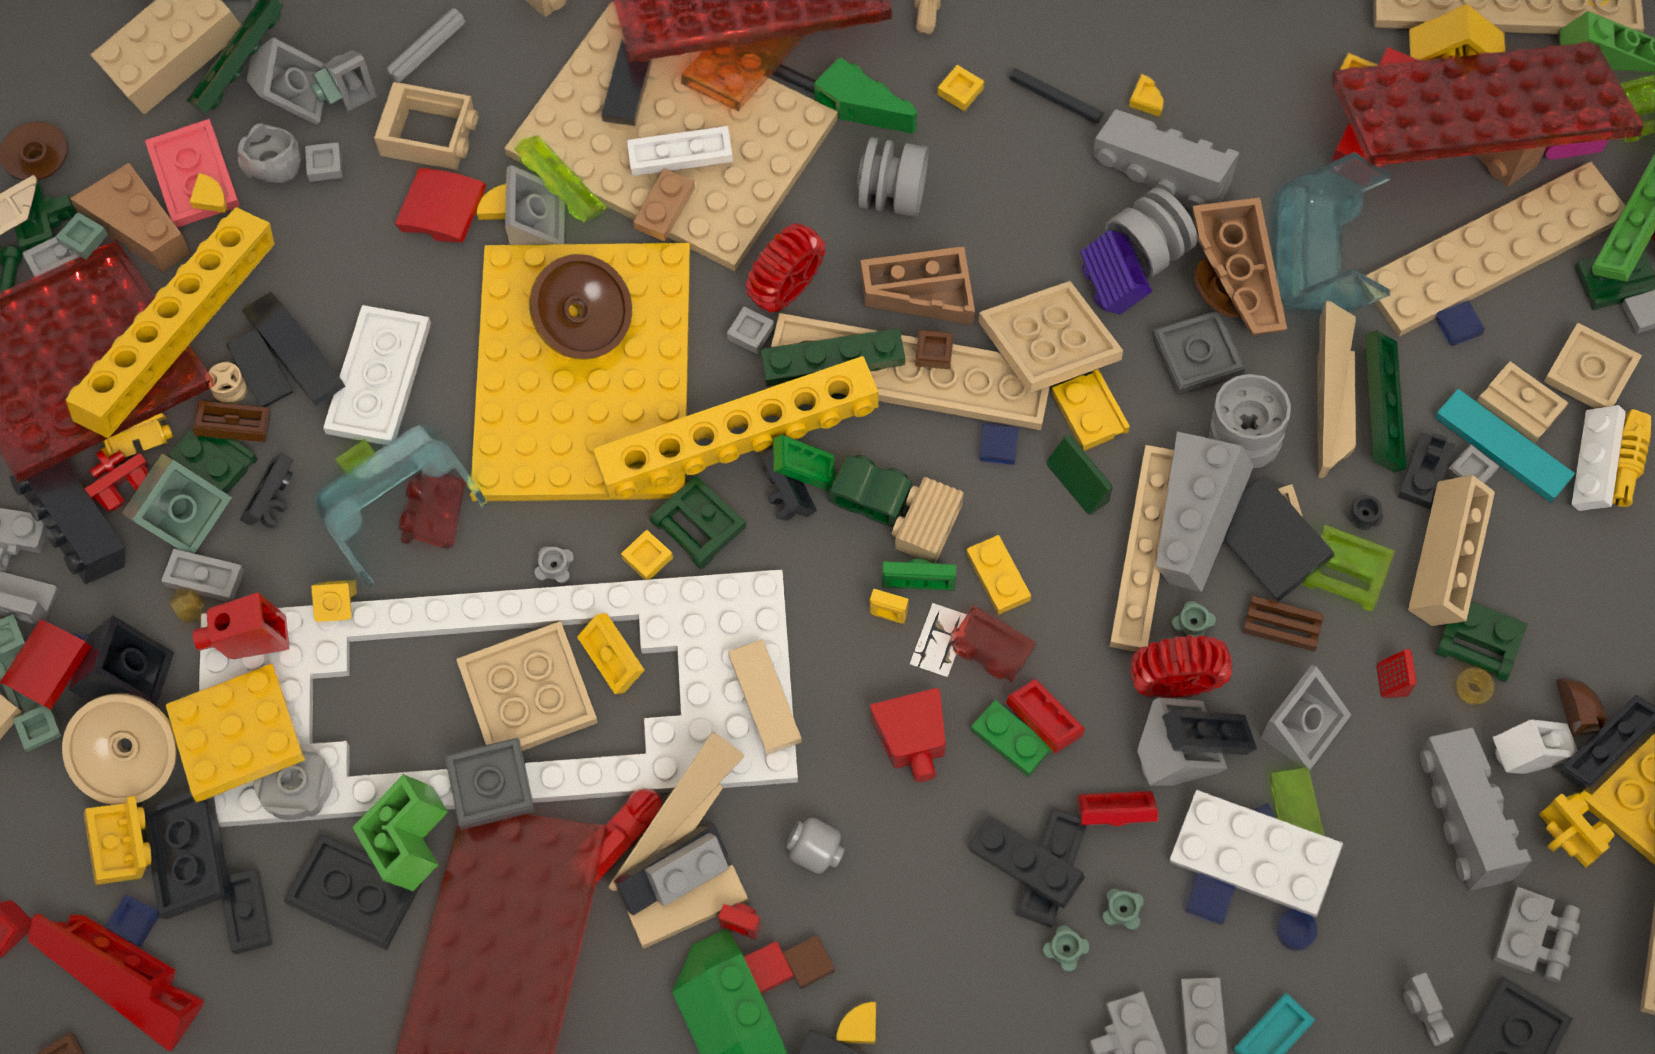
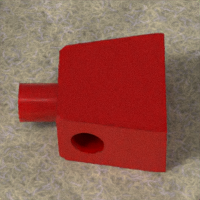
[193,593,290,659]
[870,687,946,782]

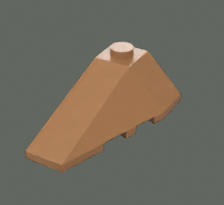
[1191,197,1287,336]

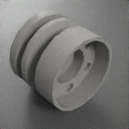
[857,137,929,218]
[1105,187,1198,281]
[1208,374,1291,469]

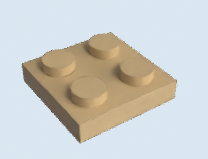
[1544,323,1642,409]

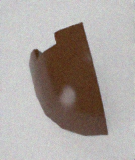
[1556,678,1608,736]

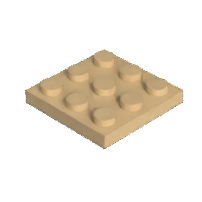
[978,281,1123,393]
[456,621,598,751]

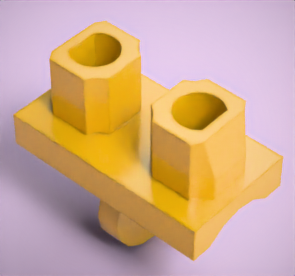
[1539,793,1614,868]

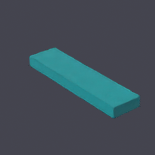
[1435,389,1575,503]

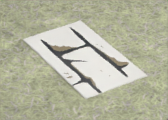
[910,603,970,677]

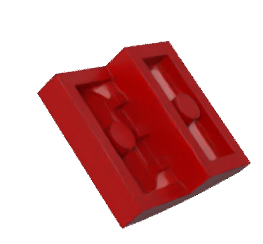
[395,168,487,243]
[0,619,92,710]

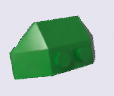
[672,928,787,1054]

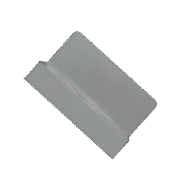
[0,571,59,626]

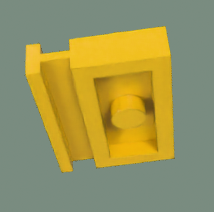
[1051,369,1130,451]

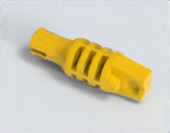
[1612,409,1651,507]

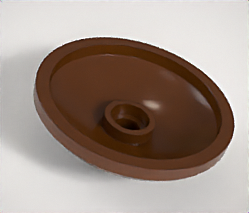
[529,254,632,360]

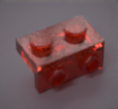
[399,467,466,549]
[950,605,1036,682]

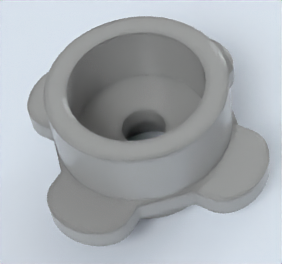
[534,546,574,583]

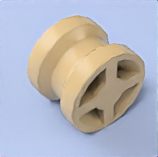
[206,362,248,404]

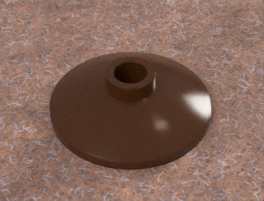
[0,122,68,181]
[1194,258,1241,318]

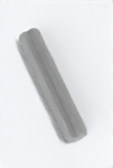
[386,8,465,83]

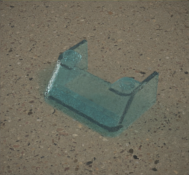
[1273,152,1391,312]
[314,425,488,587]

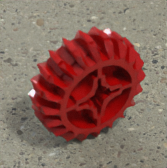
[746,223,825,313]
[1130,635,1233,698]

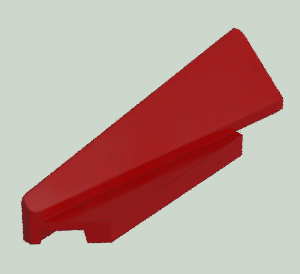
[28,914,204,1051]

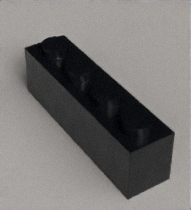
[10,443,125,585]

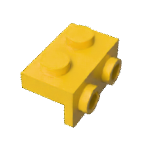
[84,796,151,885]

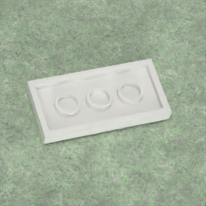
[323,305,431,447]
[1170,790,1343,917]

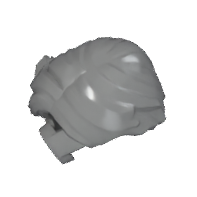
[237,123,301,184]

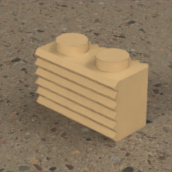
[892,477,964,564]

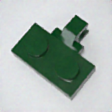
[15,181,77,252]

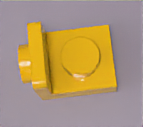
[311,580,357,622]

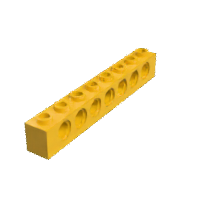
[66,207,275,438]
[593,356,879,500]

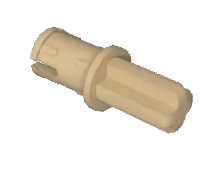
[915,0,941,34]

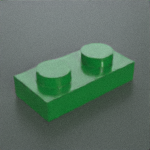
[971,700,1052,778]

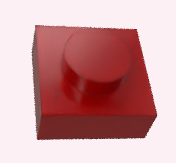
[718,903,761,940]

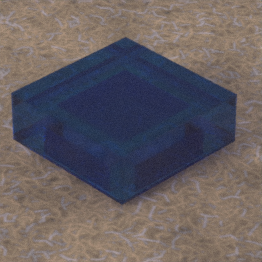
[1435,300,1485,346]
[980,424,1019,465]
[1185,874,1235,925]
[105,894,159,947]

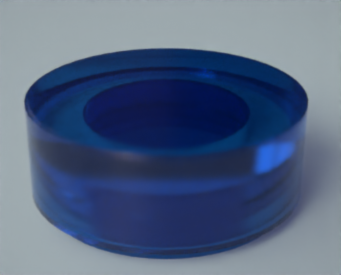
[1277,910,1318,951]

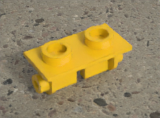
[94,410,174,458]

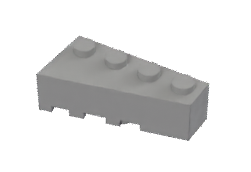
[1092,109,1239,211]
[1156,431,1254,593]
[1420,728,1532,891]

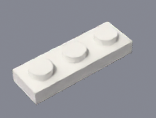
[627,126,733,176]
[1572,405,1626,511]

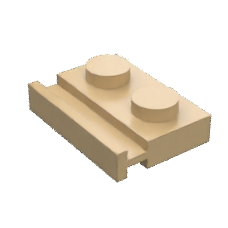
[1477,361,1568,444]

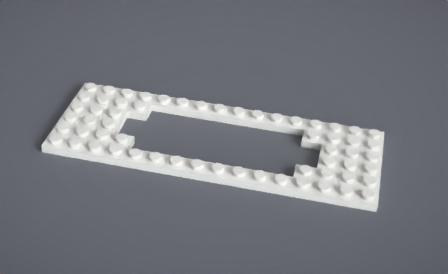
[199,570,798,827]

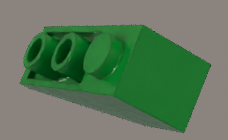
[814,57,918,134]

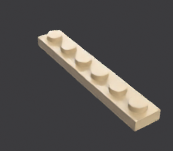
[1109,445,1174,652]

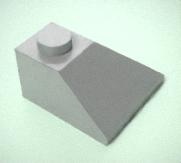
[247,37,324,125]
[1137,697,1228,786]

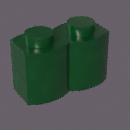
[829,455,912,528]

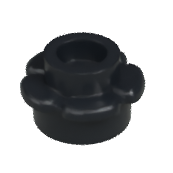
[1347,495,1383,530]

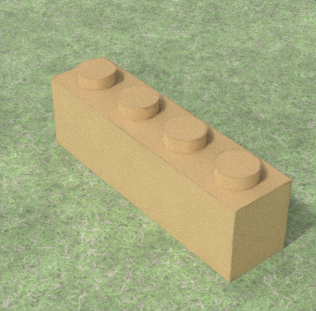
[1408,475,1495,626]

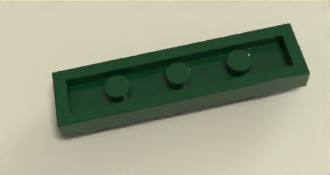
[187,0,284,114]
[761,328,905,386]
[1364,330,1407,473]

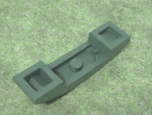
[0,614,62,752]

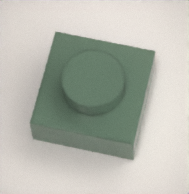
[310,68,342,107]
[56,212,108,260]

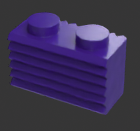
[1080,230,1152,315]

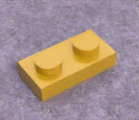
[966,535,1031,615]
[577,613,645,695]

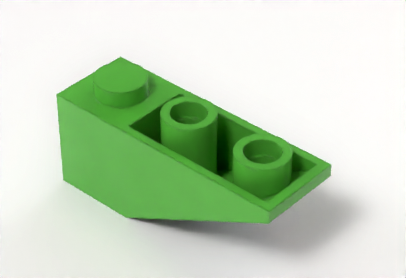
[1560,11,1655,72]

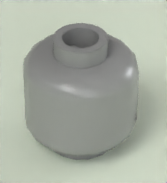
[785,818,845,874]

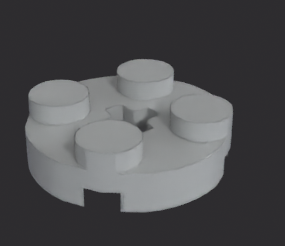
[254,744,333,820]

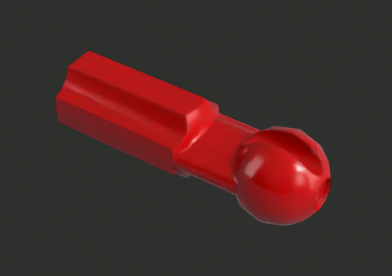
[568,788,663,888]

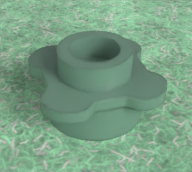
[1172,601,1216,637]
[1102,888,1144,930]
[1043,925,1090,972]

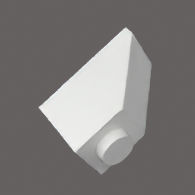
[1493,720,1578,774]

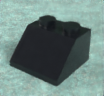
[69,615,174,707]

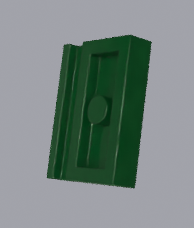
[1574,250,1655,310]
[168,428,258,494]

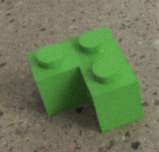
[352,774,448,891]

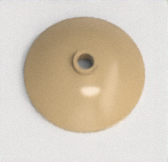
[62,693,177,805]

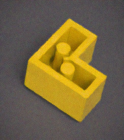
[1409,4,1506,79]

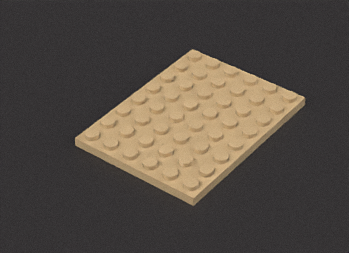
[504,2,838,271]

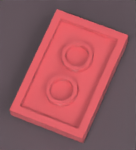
[145,119,240,228]

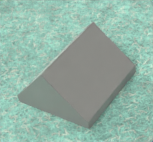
[505,165,565,245]
[1261,665,1351,771]

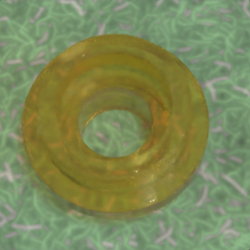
[170,588,204,623]
[1456,668,1494,705]

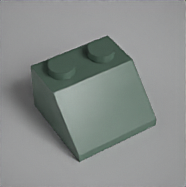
[122,454,232,554]

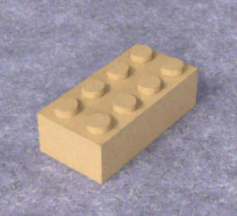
[90,0,241,115]

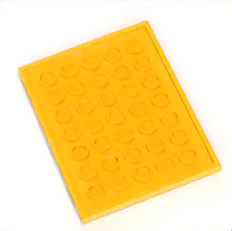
[470,243,690,501]

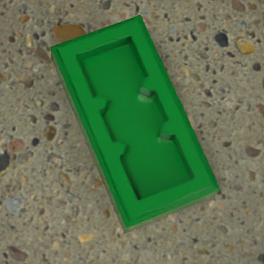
[773,435,835,491]
[882,559,956,591]

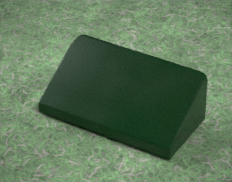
[1047,435,1113,515]

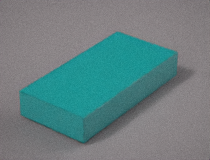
[1233,993,1316,1054]

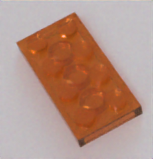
[681,0,806,112]

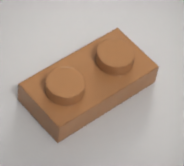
[633,168,695,241]

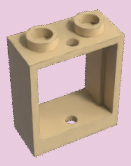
[374,82,478,170]

